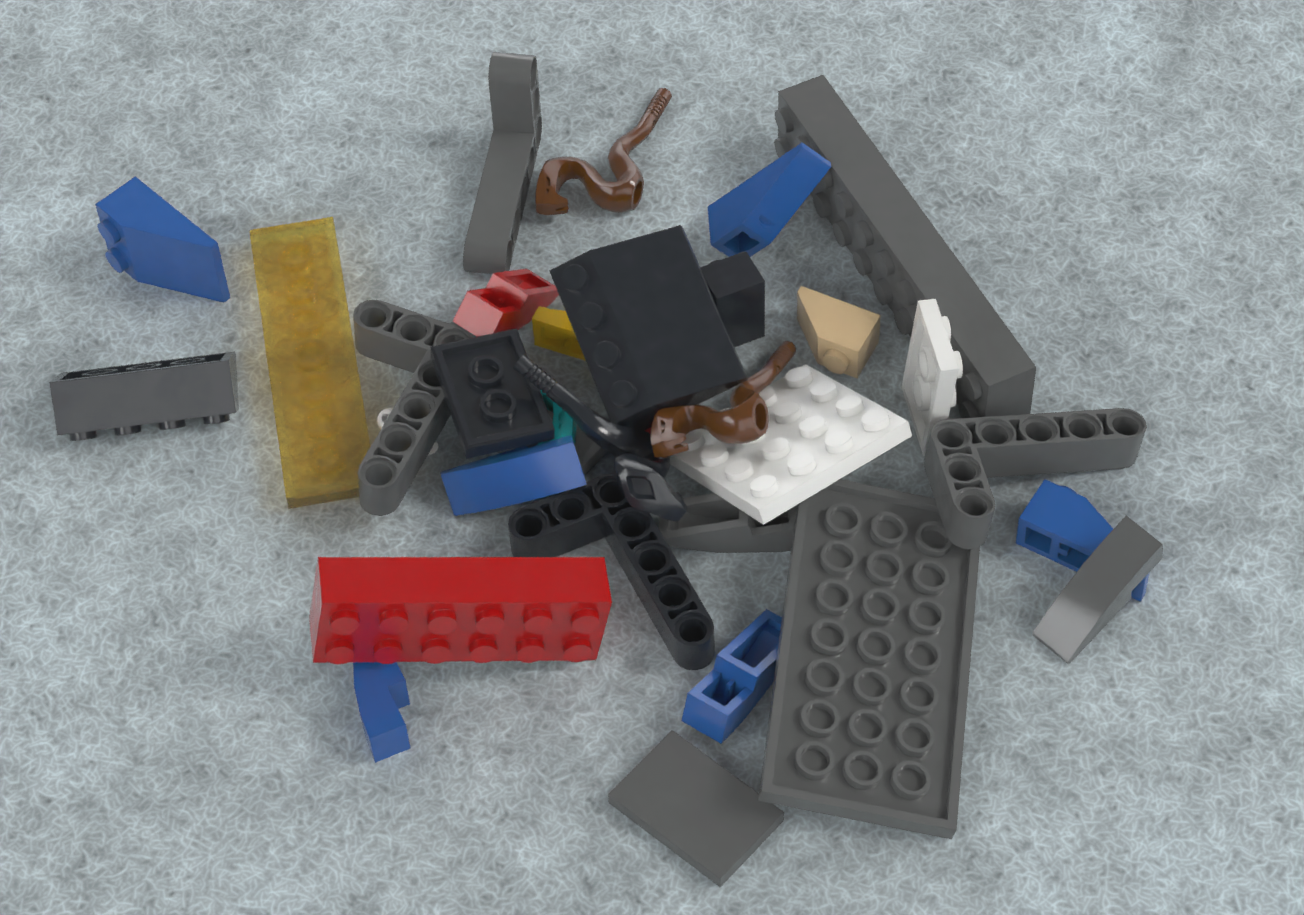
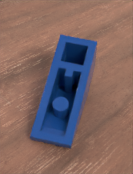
[1016,479,1150,602]

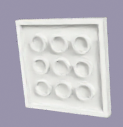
[669,364,912,525]

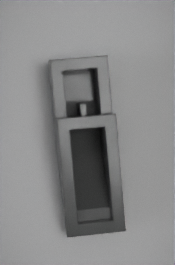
[659,493,797,553]
[1032,516,1163,664]

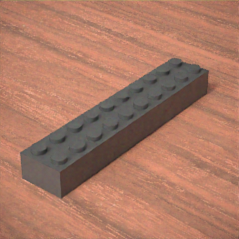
[774,75,1036,418]

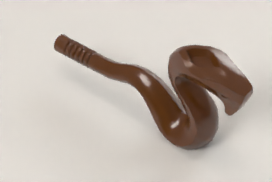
[535,88,672,215]
[651,341,796,457]

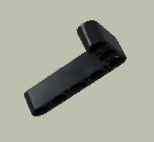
[508,473,715,670]

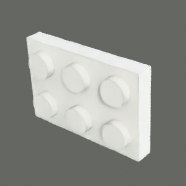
[901,299,963,456]

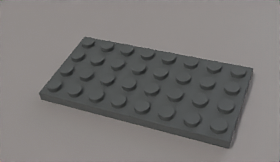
[758,479,980,840]

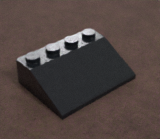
[549,225,748,431]

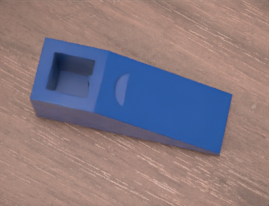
[707,142,831,257]

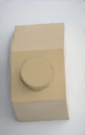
[797,286,881,378]

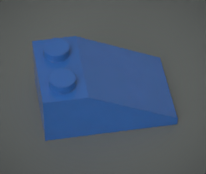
[95,176,230,303]

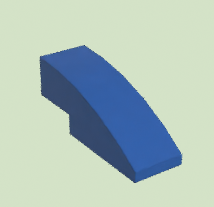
[440,435,587,516]
[681,609,782,744]
[353,662,411,763]

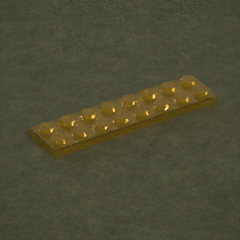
[249,217,371,509]

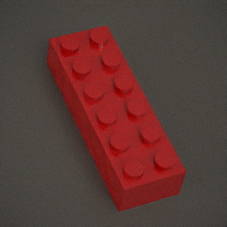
[309,557,612,665]

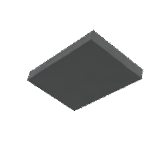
[608,730,784,887]

